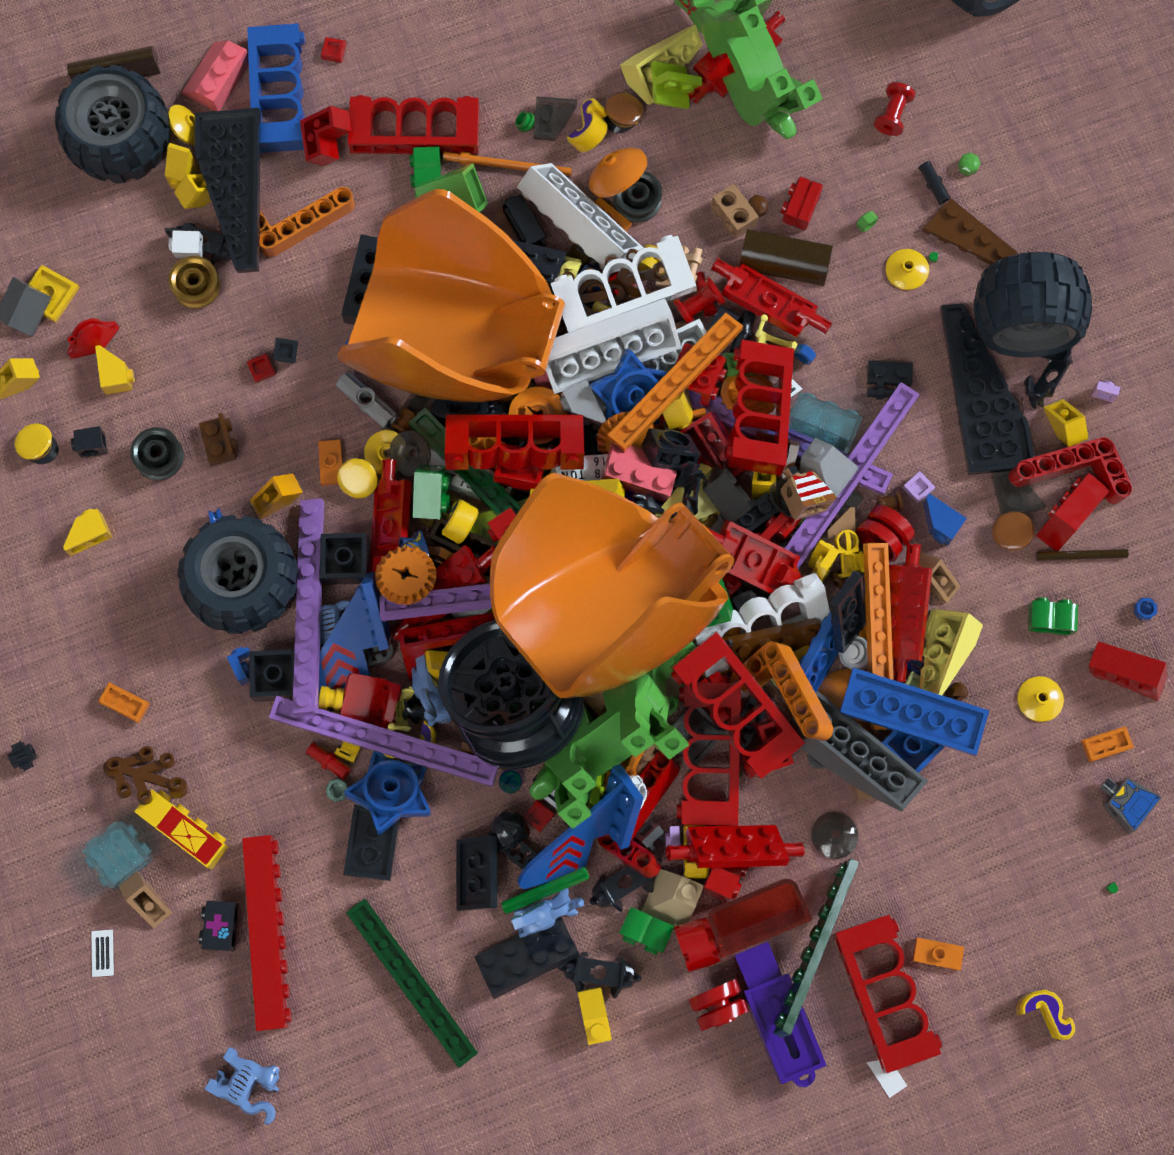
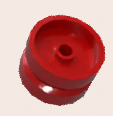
[855,505,915,562]
[688,979,749,1031]

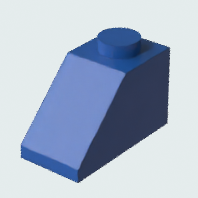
[923,493,967,545]

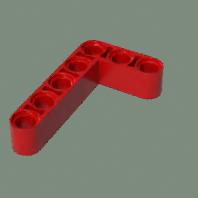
[1008,437,1133,504]
[598,752,680,878]

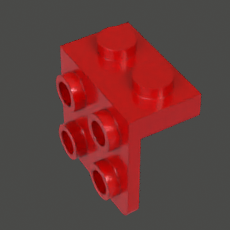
[674,344,728,407]
[339,673,401,730]

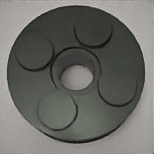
[614,171,662,223]
[130,427,184,480]

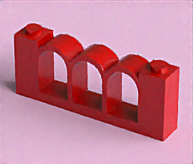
[348,95,480,155]
[724,340,794,476]
[445,415,584,470]
[398,612,495,681]
[670,632,805,779]
[676,682,741,826]
[833,915,942,1073]

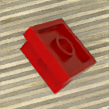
[494,444,545,491]

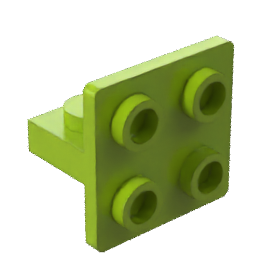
[651,61,702,109]

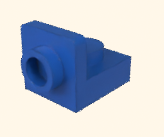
[227,647,250,685]

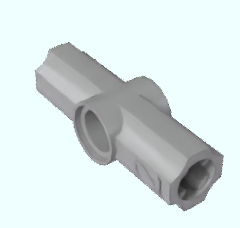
[336,371,398,430]

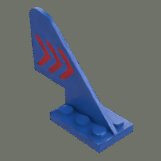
[318,572,391,706]
[517,764,643,889]

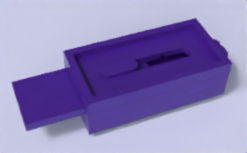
[734,942,827,1087]

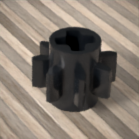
[8,741,37,771]

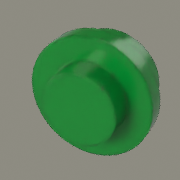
[515,111,535,133]

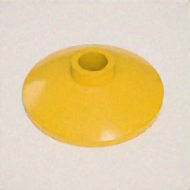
[168,105,195,145]
[885,249,929,290]
[364,430,409,474]
[1017,676,1064,722]

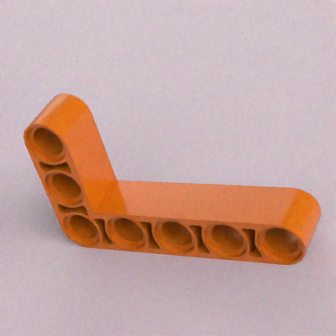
[260,187,355,257]
[730,641,833,741]

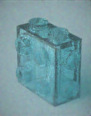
[82,821,153,890]

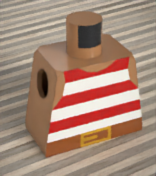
[781,466,837,520]

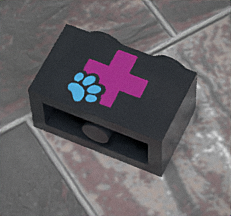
[199,901,239,952]

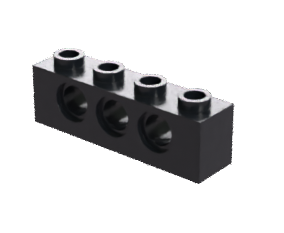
[341,234,378,325]

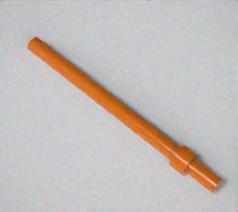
[443,152,572,177]

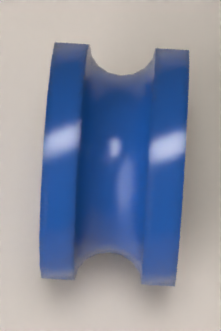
[208,508,223,524]

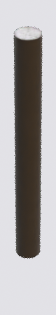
[1036,549,1129,561]

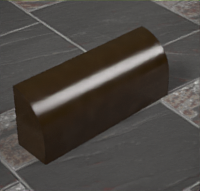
[67,46,161,79]
[739,229,833,286]
[429,518,497,569]

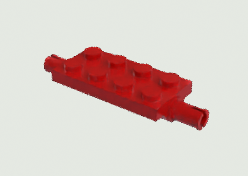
[688,11,785,104]
[711,258,833,338]
[369,459,411,594]
[722,513,803,599]
[706,520,805,594]
[889,543,932,682]
[390,545,496,641]
[666,825,805,868]

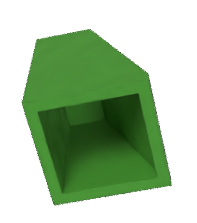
[415,163,488,212]

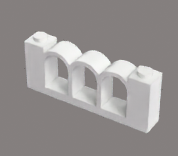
[551,235,697,333]
[693,573,830,678]

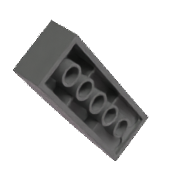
[789,691,928,812]

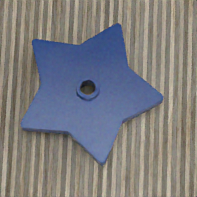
[589,349,669,425]
[344,751,431,835]

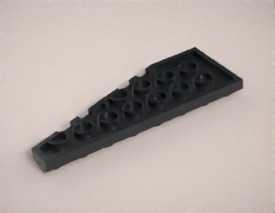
[194,108,261,273]
[940,303,1035,475]

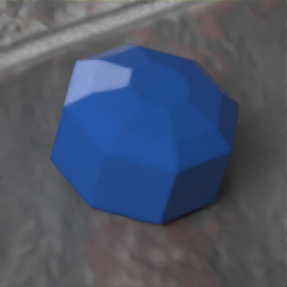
[794,344,816,365]
[1134,598,1157,621]

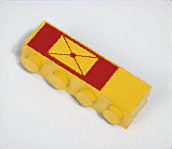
[134,789,229,870]

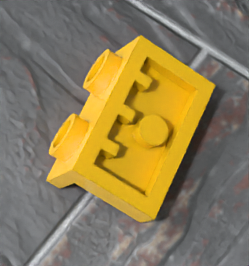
[808,540,840,583]

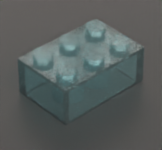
[789,392,863,454]

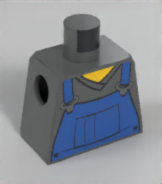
[1099,777,1162,834]

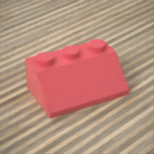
[181,40,249,111]
[600,442,677,502]

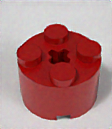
[674,917,721,973]

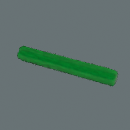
[501,867,589,914]

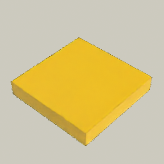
[28,265,80,323]

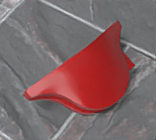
[67,318,120,359]

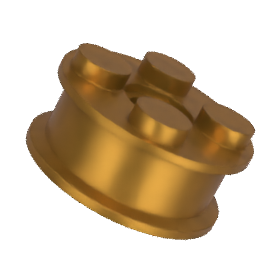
[168,256,221,309]

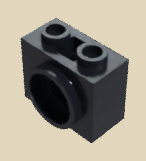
[430,399,489,427]
[641,428,701,471]
[730,493,781,534]

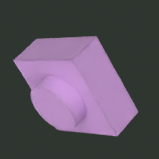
[1091,381,1120,403]
[902,471,935,504]
[665,826,681,847]

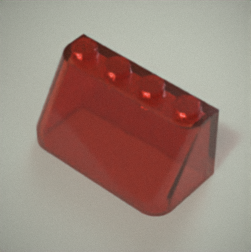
[708,879,812,960]

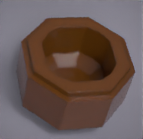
[748,195,769,218]

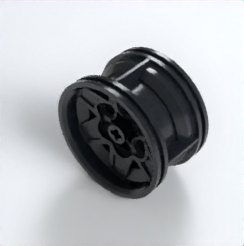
[438,620,584,769]

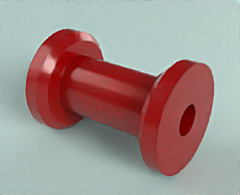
[874,82,916,136]
[672,277,726,324]

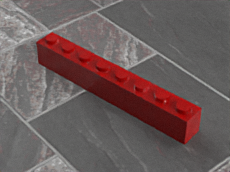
[242,835,292,1031]

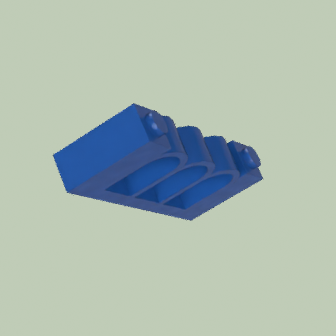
[247,23,305,153]

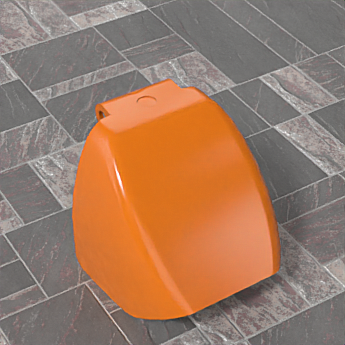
[337,189,565,402]
[490,473,734,698]

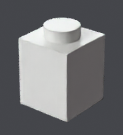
[169,231,203,258]

